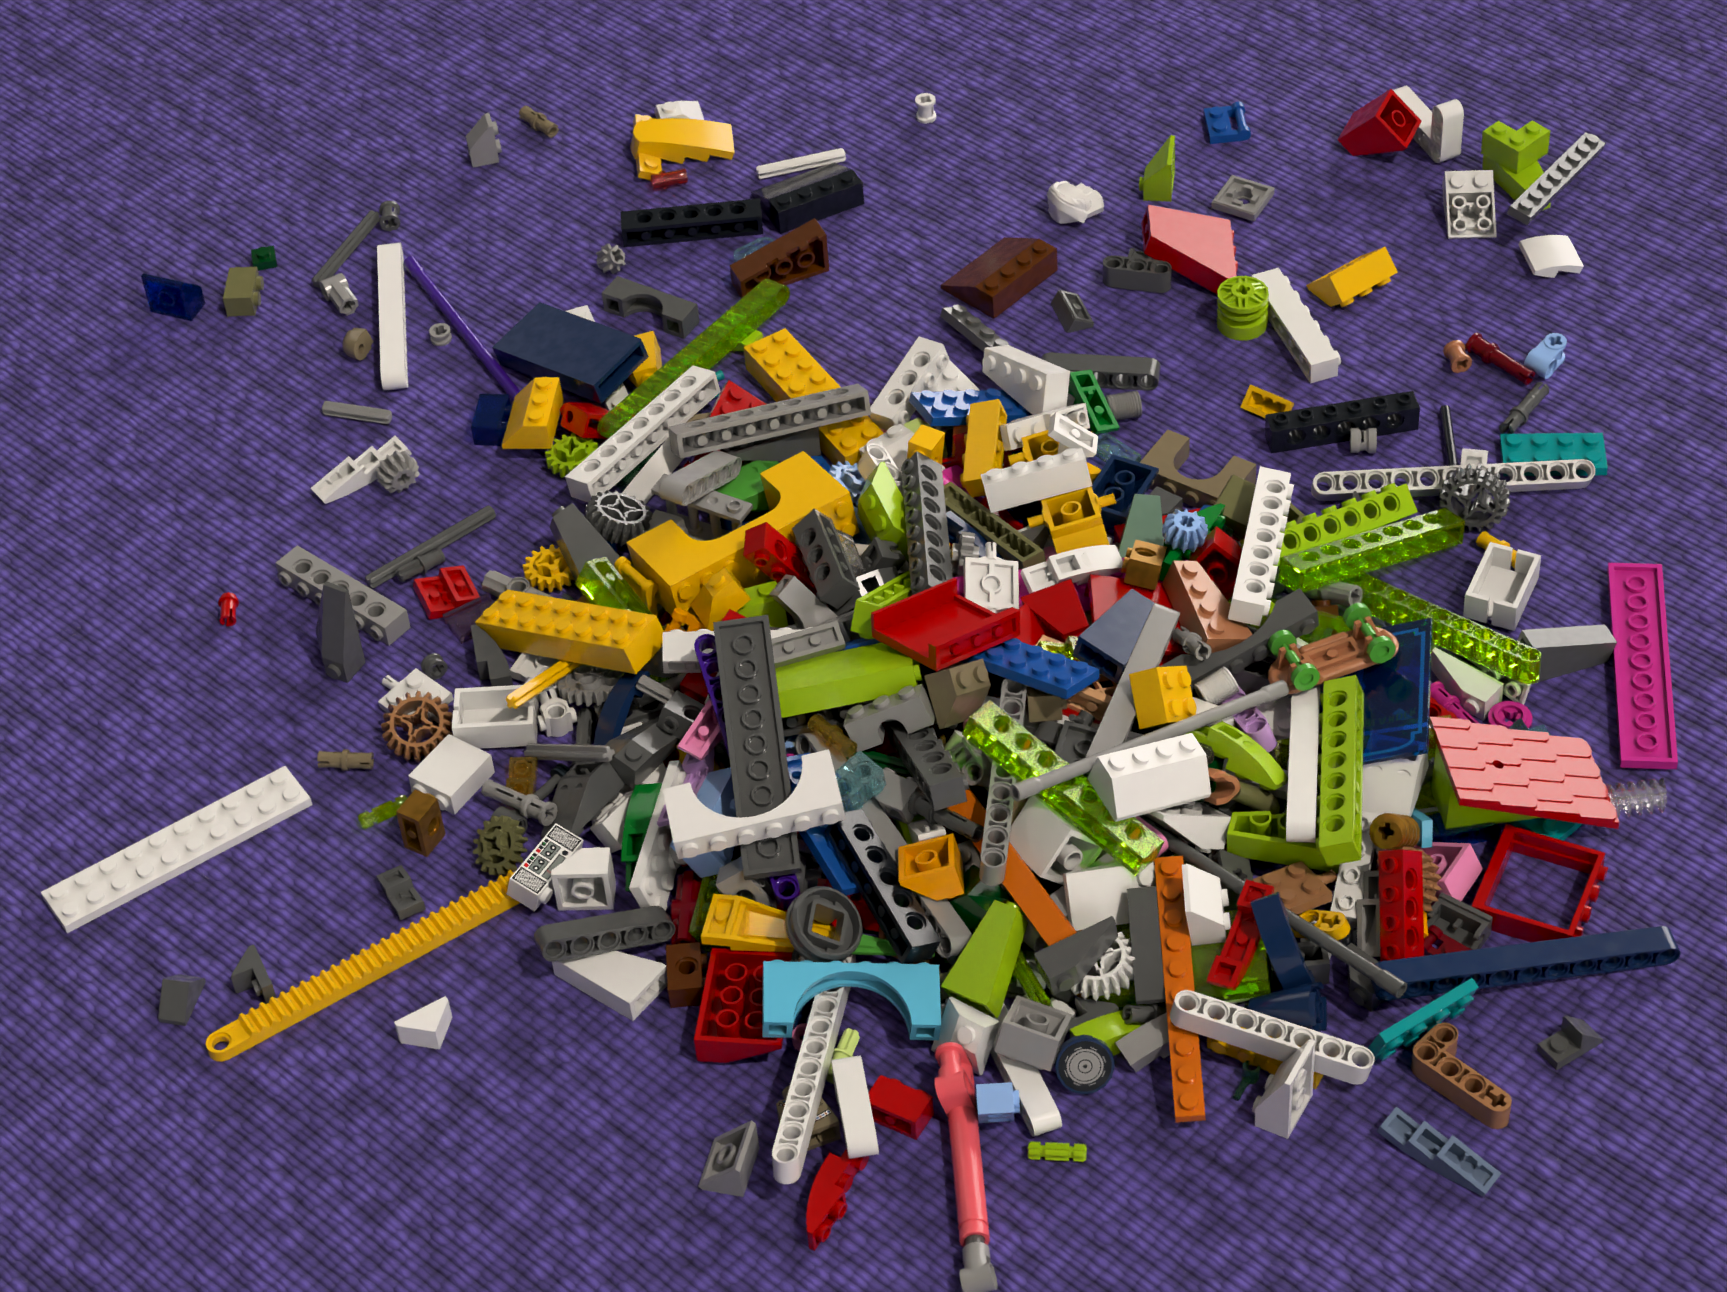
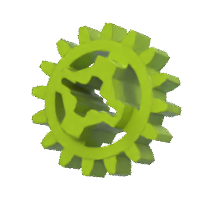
[545,433,598,478]

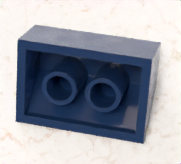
[1092,454,1159,531]

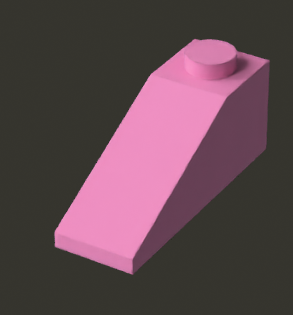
[677,696,723,761]

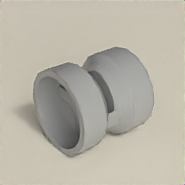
[1350,428,1377,453]

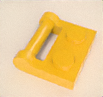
[614,556,658,617]

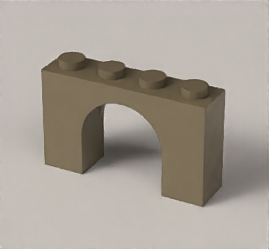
[1140,429,1256,508]

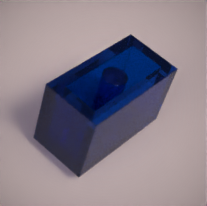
[471,394,512,446]

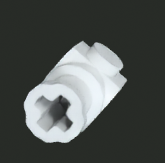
[537,685,577,737]

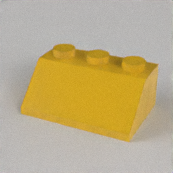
[1306,247,1398,308]
[502,377,564,449]

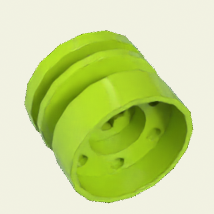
[1217,276,1269,341]

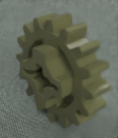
[473,815,528,876]

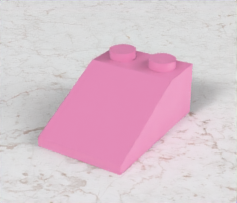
[1413,842,1483,906]

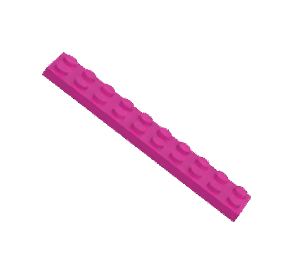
[1607,563,1678,770]

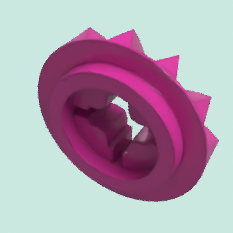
[1488,701,1533,730]

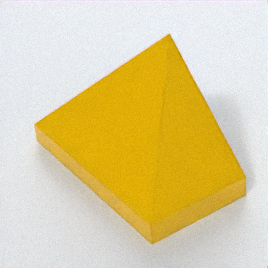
[1240,385,1294,418]

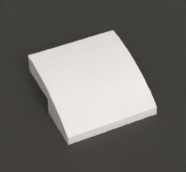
[1518,235,1584,278]

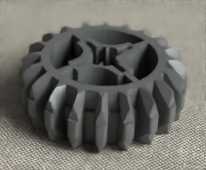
[1439,463,1510,532]
[584,490,653,547]

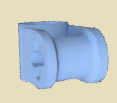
[1524,333,1567,379]

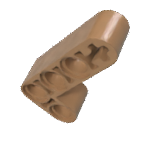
[1411,1022,1512,1129]

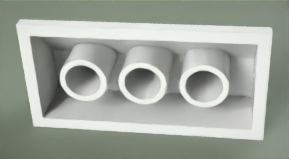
[981,448,1092,513]
[1087,733,1211,822]

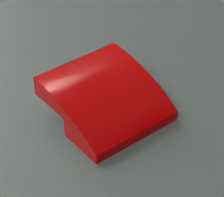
[413,565,481,620]

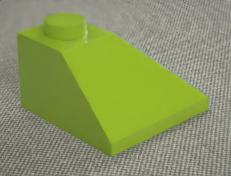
[1139,135,1175,202]

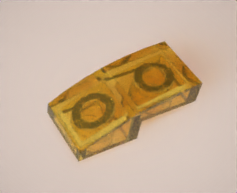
[506,757,538,806]

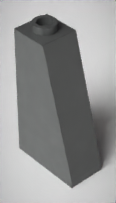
[549,503,620,603]
[1512,624,1617,684]

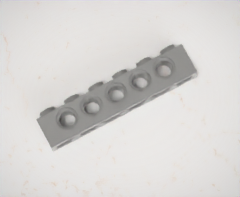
[275,545,411,646]

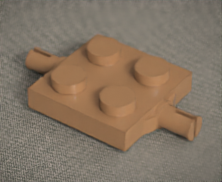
[1252,861,1337,914]

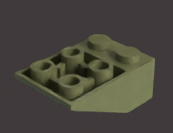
[1214,475,1305,545]

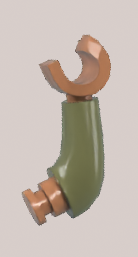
[1205,768,1280,814]

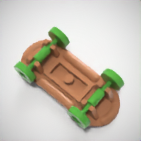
[1268,603,1399,694]

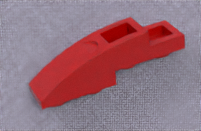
[806,1148,869,1251]

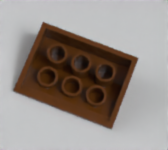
[941,237,1058,319]

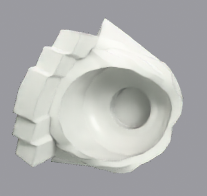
[1047,181,1104,224]

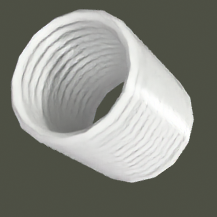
[1194,667,1239,705]

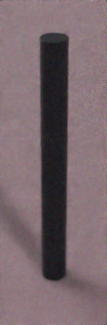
[1440,405,1458,466]

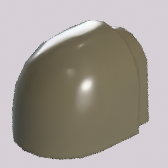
[342,328,374,360]

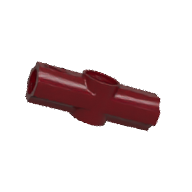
[671,871,703,945]

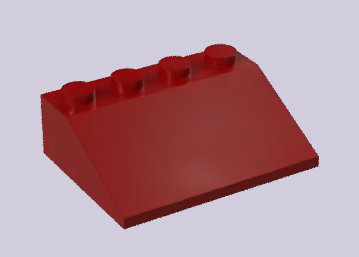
[694,947,793,1063]

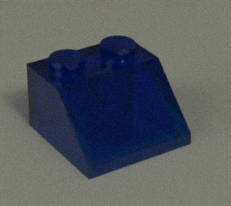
[141,273,205,321]

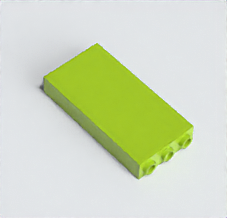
[775,642,922,718]

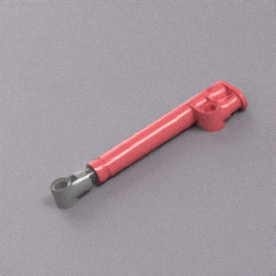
[935,1042,998,1292]

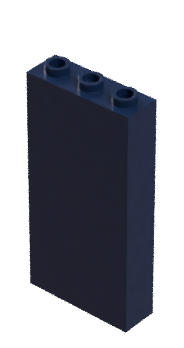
[492,302,649,403]

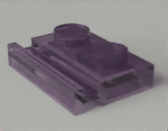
[443,593,495,644]

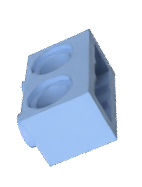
[976,1082,1020,1123]

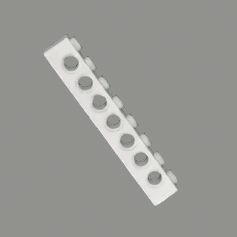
[565,365,721,502]
[1228,466,1294,626]

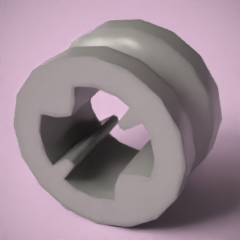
[429,323,452,346]

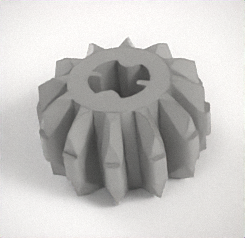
[375,451,420,493]

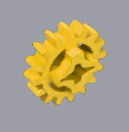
[523,544,574,593]

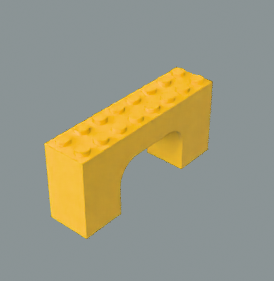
[626,451,859,626]

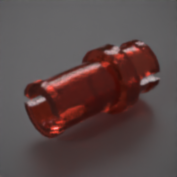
[650,168,688,189]

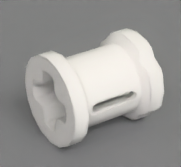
[915,93,936,124]

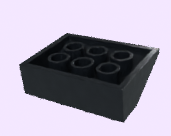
[751,162,864,234]

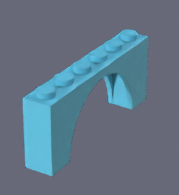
[762,960,941,1040]

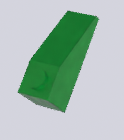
[1068,369,1120,434]

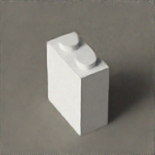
[408,734,495,815]

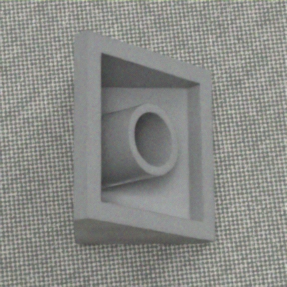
[698,1120,759,1197]

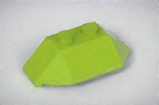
[857,462,909,561]

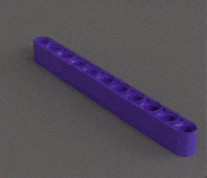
[694,634,801,910]

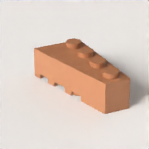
[1162,561,1253,653]

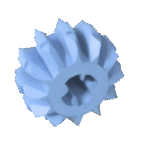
[1162,509,1208,553]

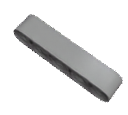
[659,450,742,506]

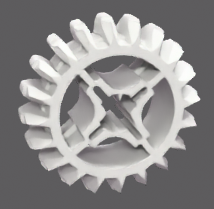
[1071,931,1135,1001]

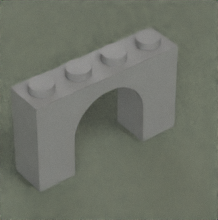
[769,574,838,629]

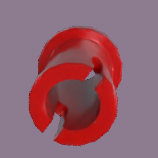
[218,592,239,626]

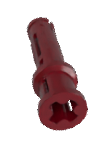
[1465,332,1535,385]

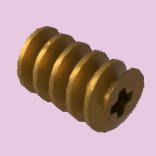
[1369,813,1420,850]

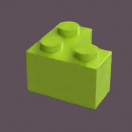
[1481,120,1550,174]

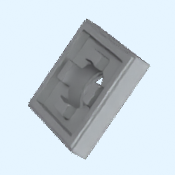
[1211,175,1275,221]

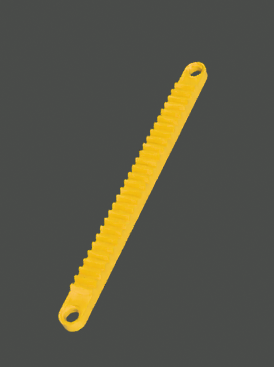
[206,870,520,1062]

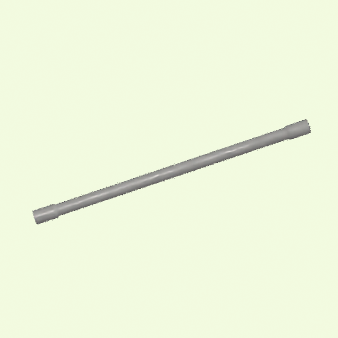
[1010,680,1289,801]

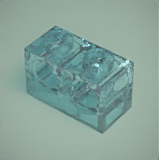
[835,751,886,812]

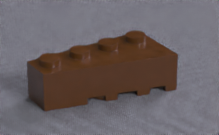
[729,218,830,300]

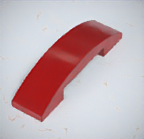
[1206,879,1274,991]

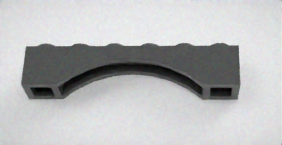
[1159,588,1319,698]

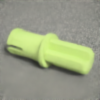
[826,1028,860,1084]

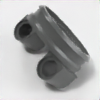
[785,886,863,962]

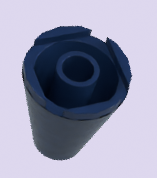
[1244,982,1327,1032]

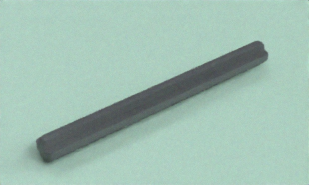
[365,505,496,589]

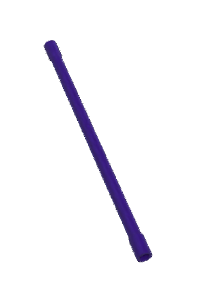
[403,256,520,401]

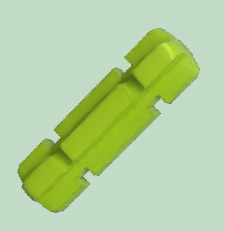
[1028,1141,1087,1162]

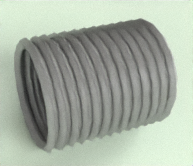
[1105,390,1142,420]

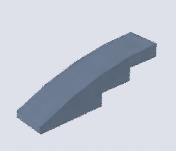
[1376,1106,1501,1197]

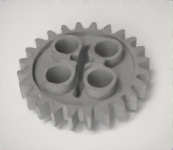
[557,664,626,706]

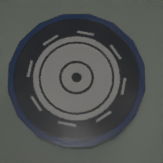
[1055,1035,1115,1094]

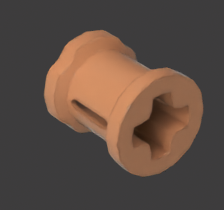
[1443,340,1472,373]

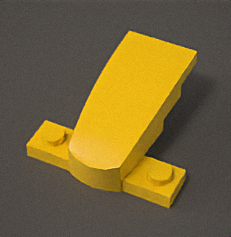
[630,114,734,182]

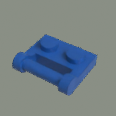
[1203,102,1251,144]

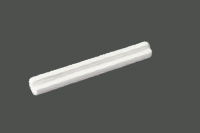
[756,148,846,179]

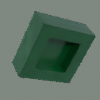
[251,245,278,271]

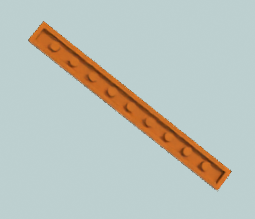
[1154,856,1206,1123]

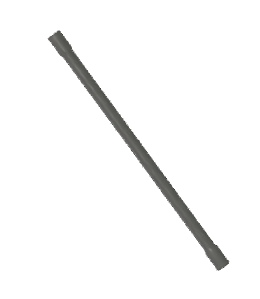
[1139,815,1407,998]

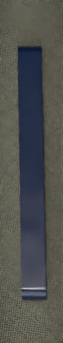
[1370,926,1681,1001]

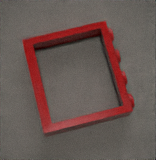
[1472,824,1608,942]

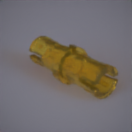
[808,714,858,758]

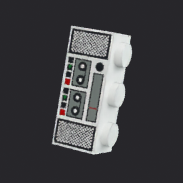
[507,823,584,911]

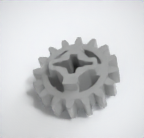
[950,531,979,577]

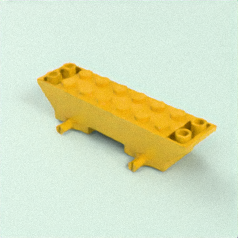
[1008,430,1116,554]

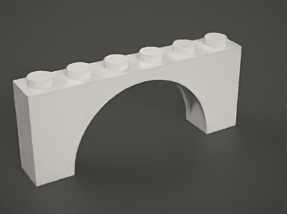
[662,749,846,860]

